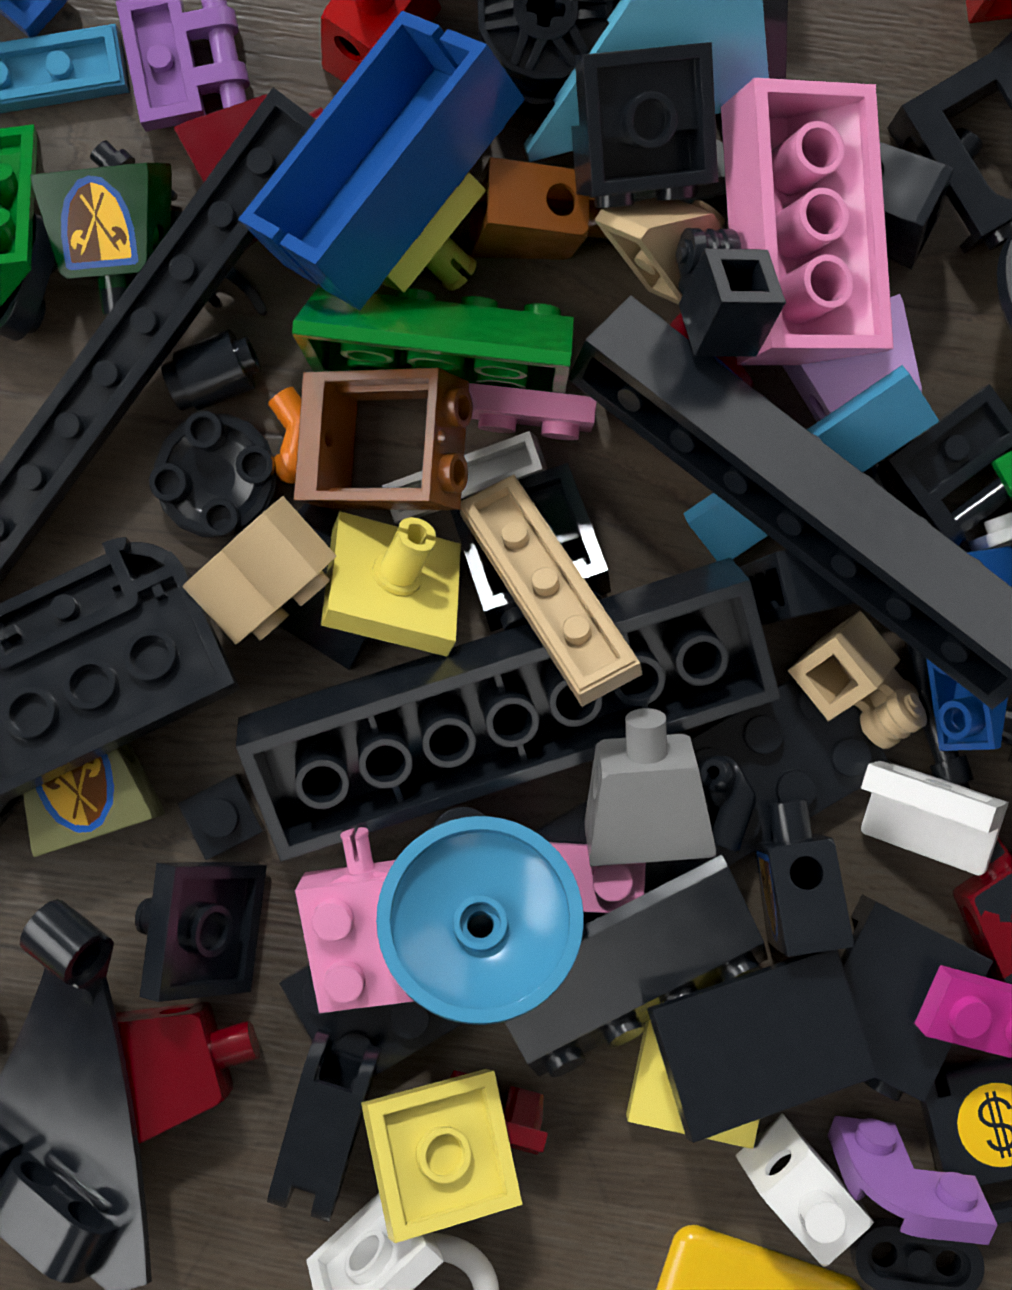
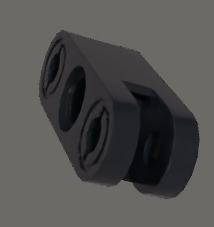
[267,1029,382,1222]

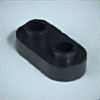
[0,213,58,341]
[850,1218,985,1290]

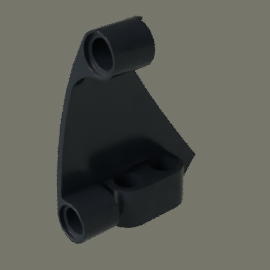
[0,899,152,1290]

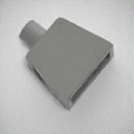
[584,708,716,866]

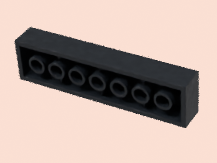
[236,557,781,862]

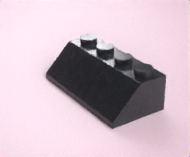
[505,855,768,1077]

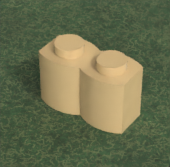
[182,496,336,645]

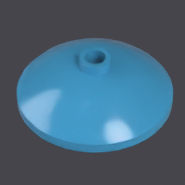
[376,816,584,1025]

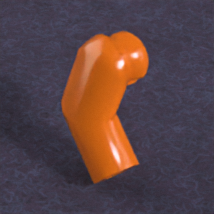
[268,387,301,484]

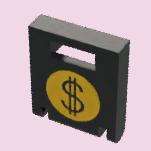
[920,1055,1012,1224]

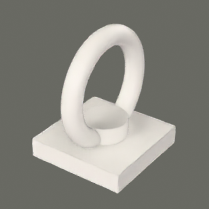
[306,1193,499,1290]

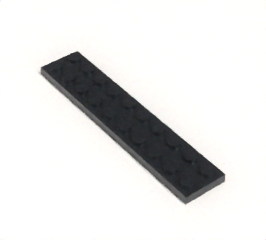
[279,677,890,1076]

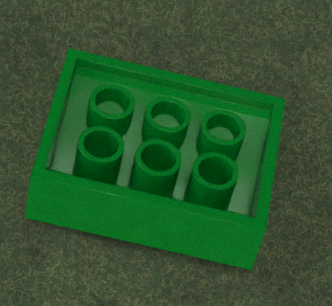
[292,287,574,394]

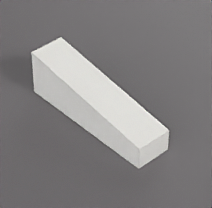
[382,431,548,524]

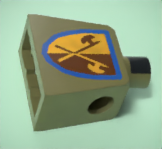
[23,743,165,857]

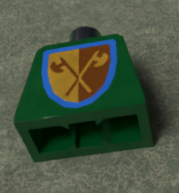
[30,162,172,314]

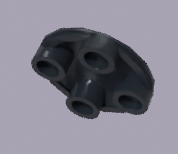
[149,411,277,537]

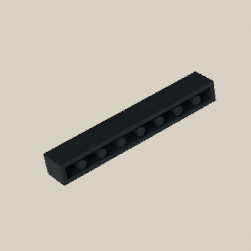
[568,295,1012,710]

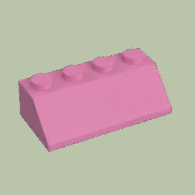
[721,78,894,365]

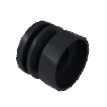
[477,0,613,119]

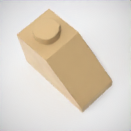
[594,197,725,305]

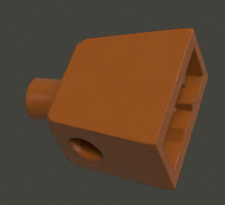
[469,157,608,260]

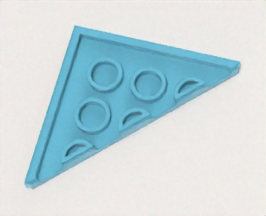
[524,0,769,162]

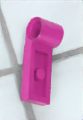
[915,965,1012,1058]

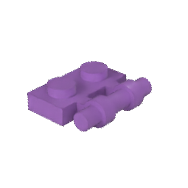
[116,0,250,132]

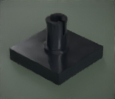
[135,862,267,1002]

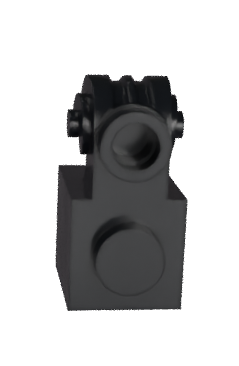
[676,228,786,357]

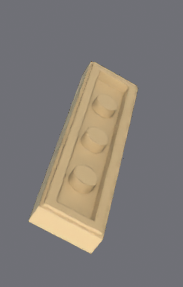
[459,474,642,707]

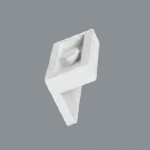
[861,761,1009,875]

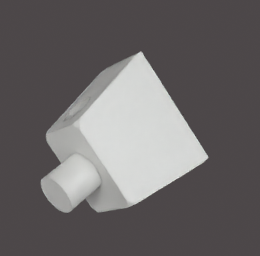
[735,1113,874,1267]

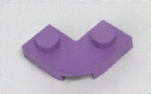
[828,1116,998,1245]

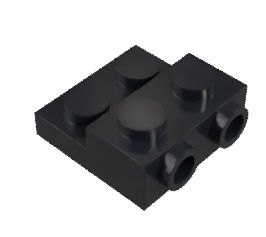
[571,42,718,208]
[450,463,611,632]

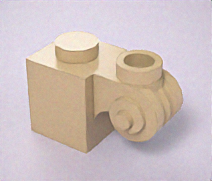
[788,610,927,749]

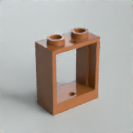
[294,368,473,510]

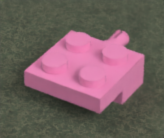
[295,827,414,1013]

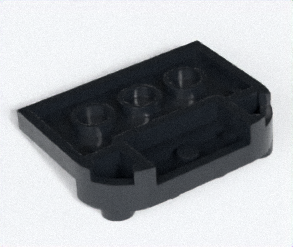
[0,537,241,805]

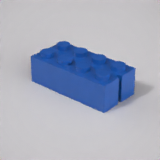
[238,11,525,311]

